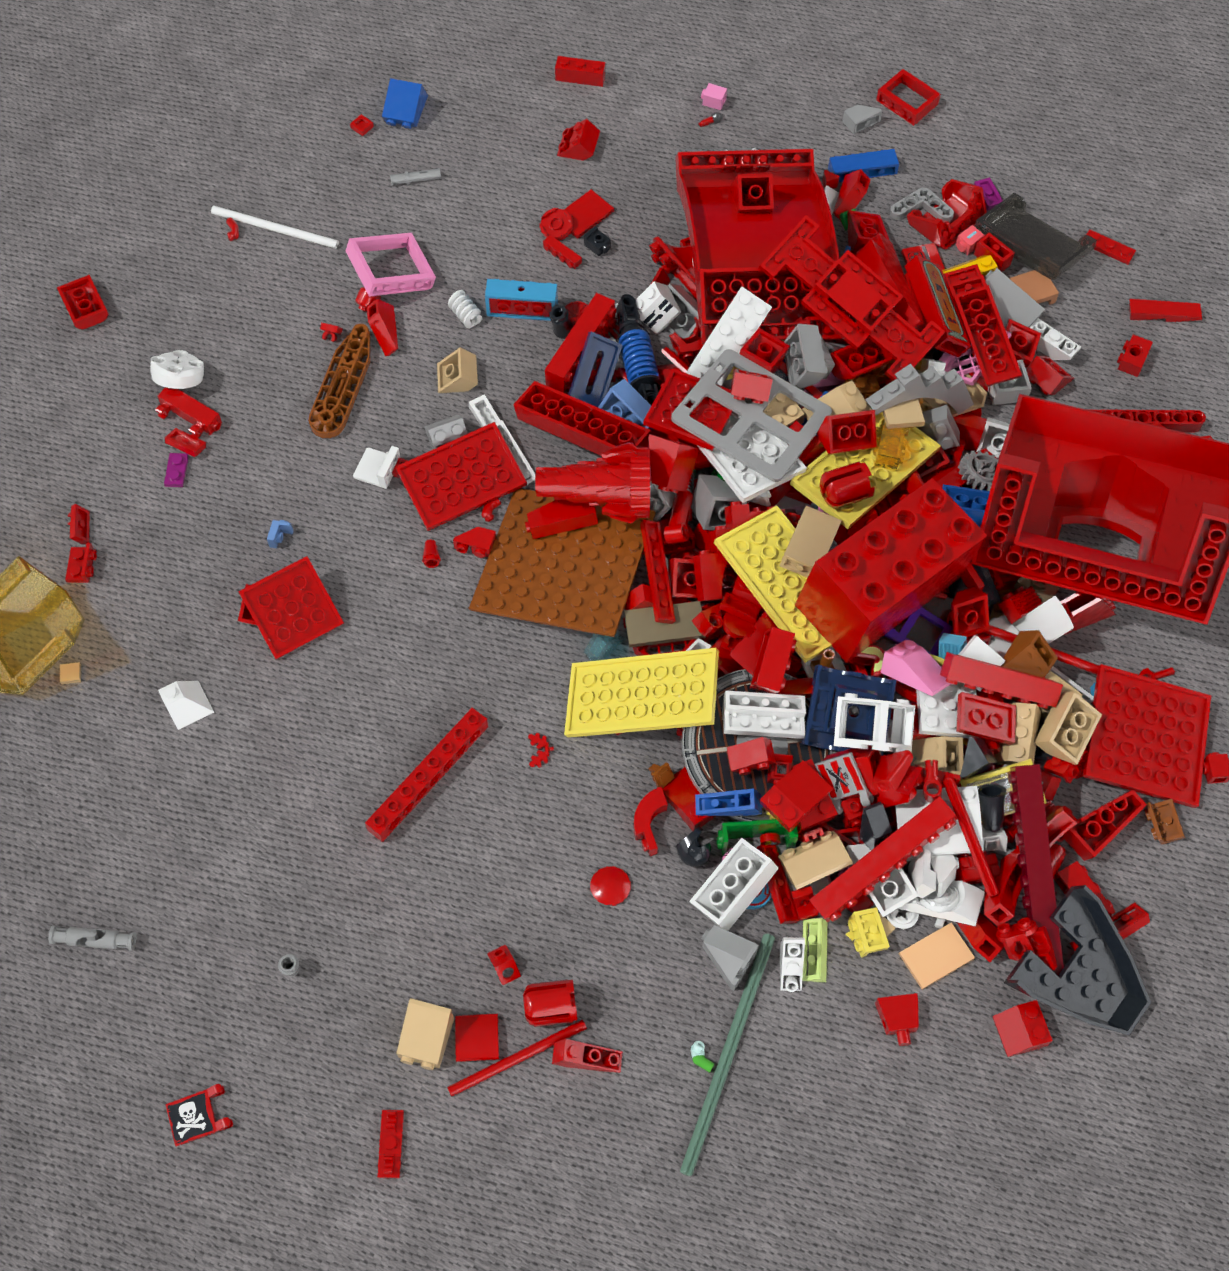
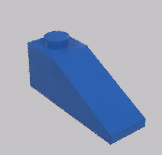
[695,789,762,816]

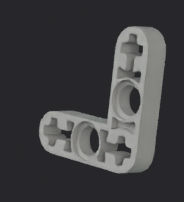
[890,188,954,222]

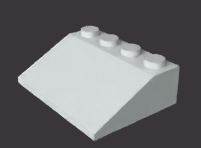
[895,786,984,857]

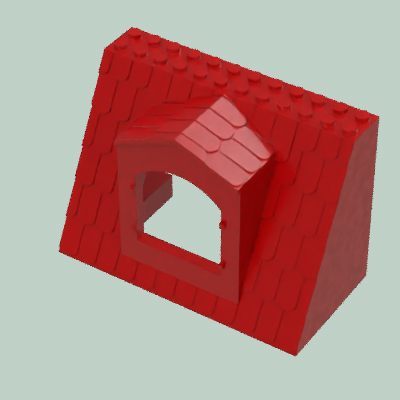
[971,394,1229,625]

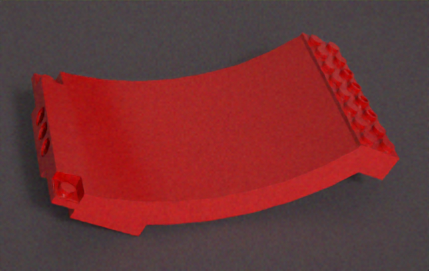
[675,149,846,344]

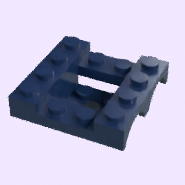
[801,665,897,756]

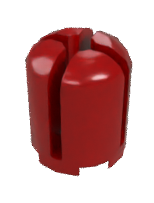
[820,461,875,508]
[523,979,577,1027]

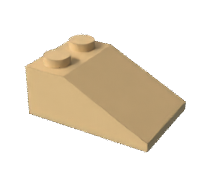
[802,381,871,420]

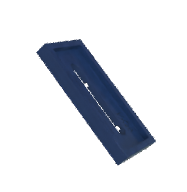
[568,331,623,407]

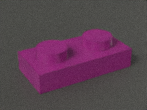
[974,177,1004,211]
[164,453,189,487]

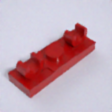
[377,1110,404,1178]

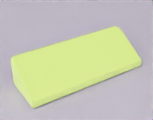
[802,918,828,982]

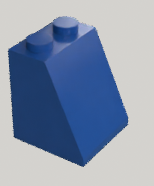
[382,78,428,129]

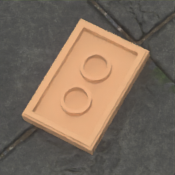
[899,923,975,989]

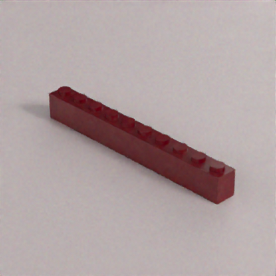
[1008,764,1064,975]

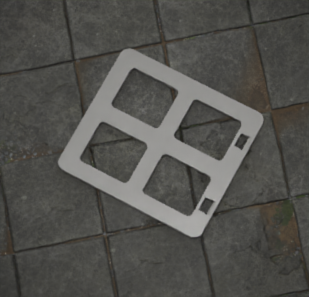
[671,349,832,482]

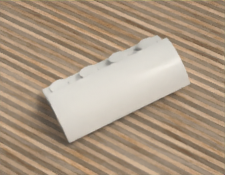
[722,691,806,739]

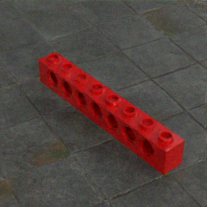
[365,707,488,842]

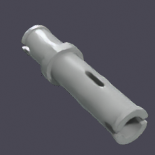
[390,168,441,186]

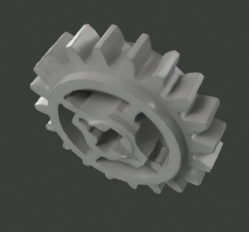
[958,450,999,491]

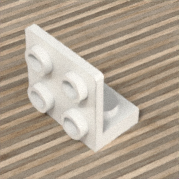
[353,446,401,489]

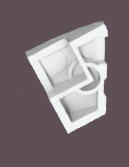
[908,849,937,898]

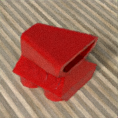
[872,750,924,807]

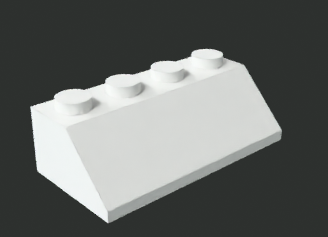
[689,838,779,931]

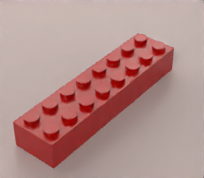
[513,381,652,456]

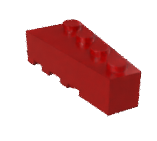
[1062,790,1147,861]

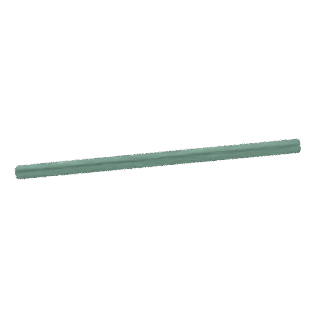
[680,934,775,1176]

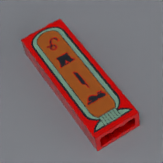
[905,255,971,357]

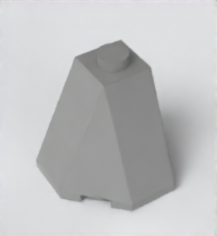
[701,925,759,991]

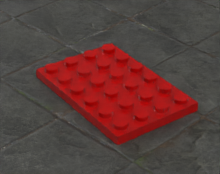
[395,422,527,531]

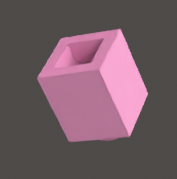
[701,83,727,110]

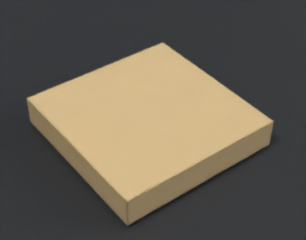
[882,399,925,429]

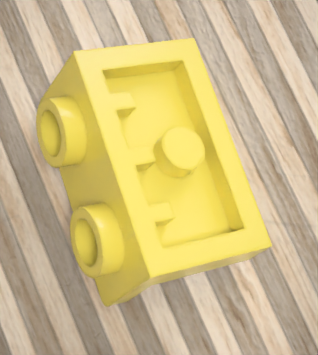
[848,907,890,957]

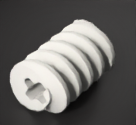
[448,290,482,329]

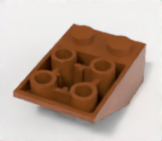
[1001,630,1057,701]

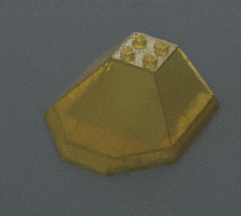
[0,556,85,695]

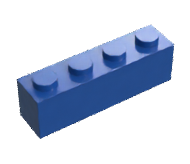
[828,149,899,182]

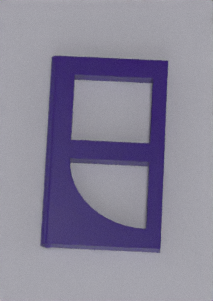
[884,607,953,656]

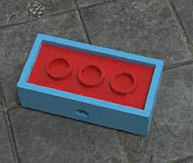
[485,279,558,321]

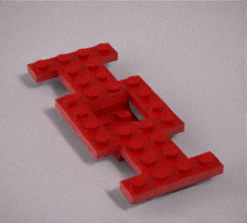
[759,215,945,381]

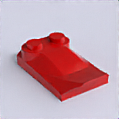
[57,275,108,329]

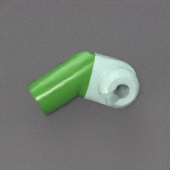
[691,1041,715,1073]

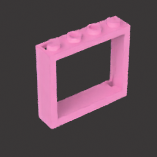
[346,233,436,296]

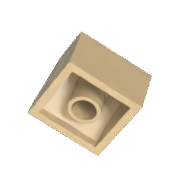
[437,347,478,393]

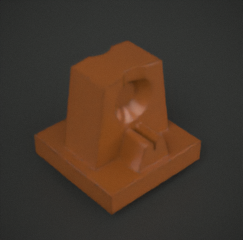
[648,762,675,788]

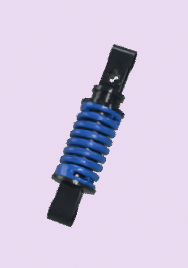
[616,294,662,406]

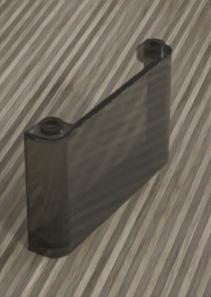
[975,193,1097,280]

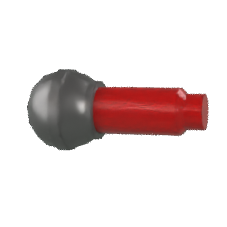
[698,111,722,127]

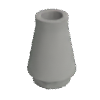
[278,954,299,977]

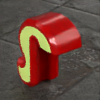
[842,645,885,678]

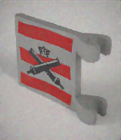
[815,752,874,815]

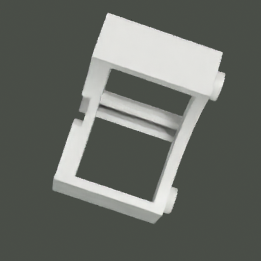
[834,693,915,753]

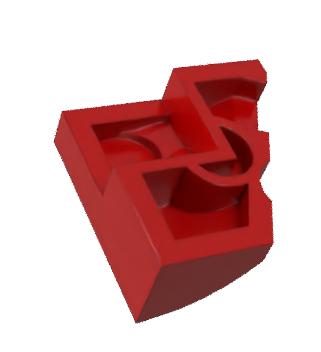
[1002,926,1057,970]

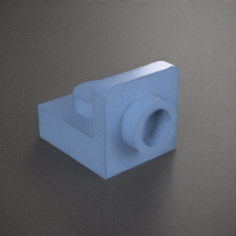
[267,520,293,548]

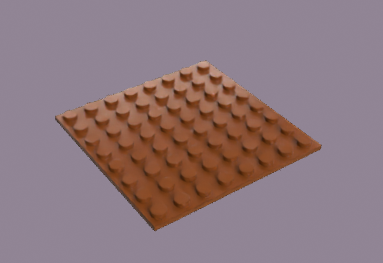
[469,489,656,637]

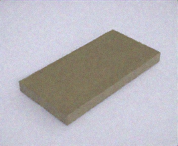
[624,601,706,648]

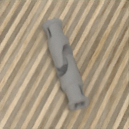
[48,926,137,951]

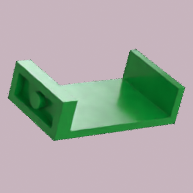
[717,819,798,855]

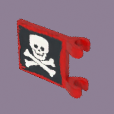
[165,1084,233,1146]

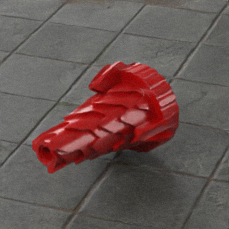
[535,443,650,524]

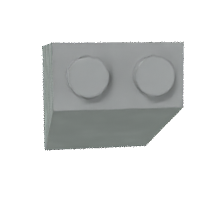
[691,475,747,530]

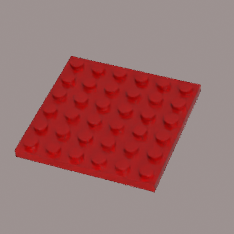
[1082,664,1211,808]

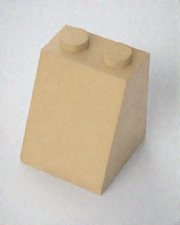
[397,998,454,1070]

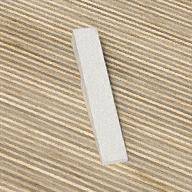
[469,394,535,485]

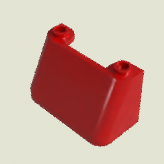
[907,179,987,249]

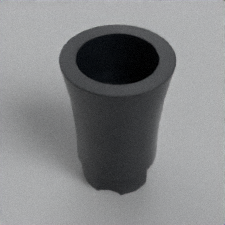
[549,305,576,339]
[978,784,1007,832]

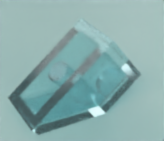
[583,631,626,661]

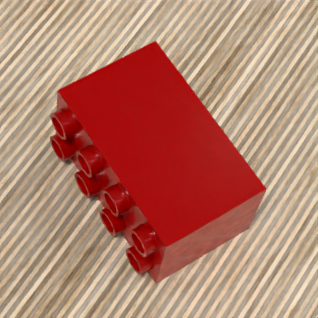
[795,478,987,663]

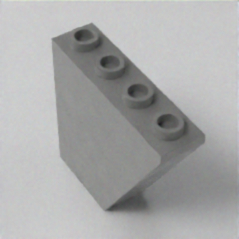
[984,268,1045,327]

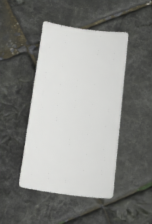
[1013,596,1074,644]

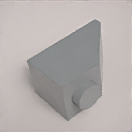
[842,105,882,134]

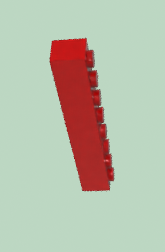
[810,796,957,923]

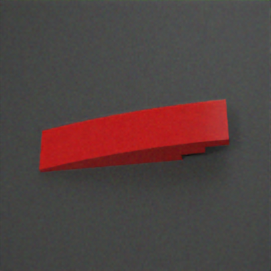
[944,264,1022,387]

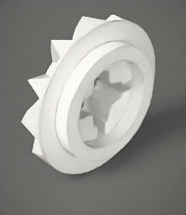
[886,909,919,930]

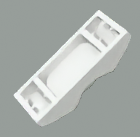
[898,873,985,926]

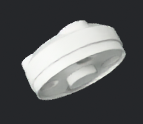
[150,350,204,389]

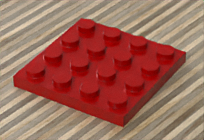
[643,368,733,451]
[238,556,344,660]

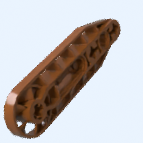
[308,324,371,438]

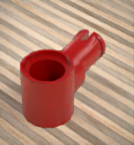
[923,760,942,803]

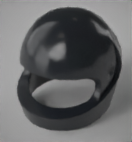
[676,826,711,867]

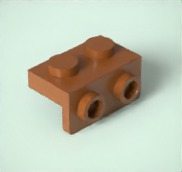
[1145,799,1185,845]

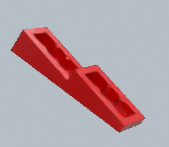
[1129,299,1202,322]

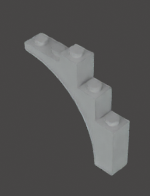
[865,364,974,415]

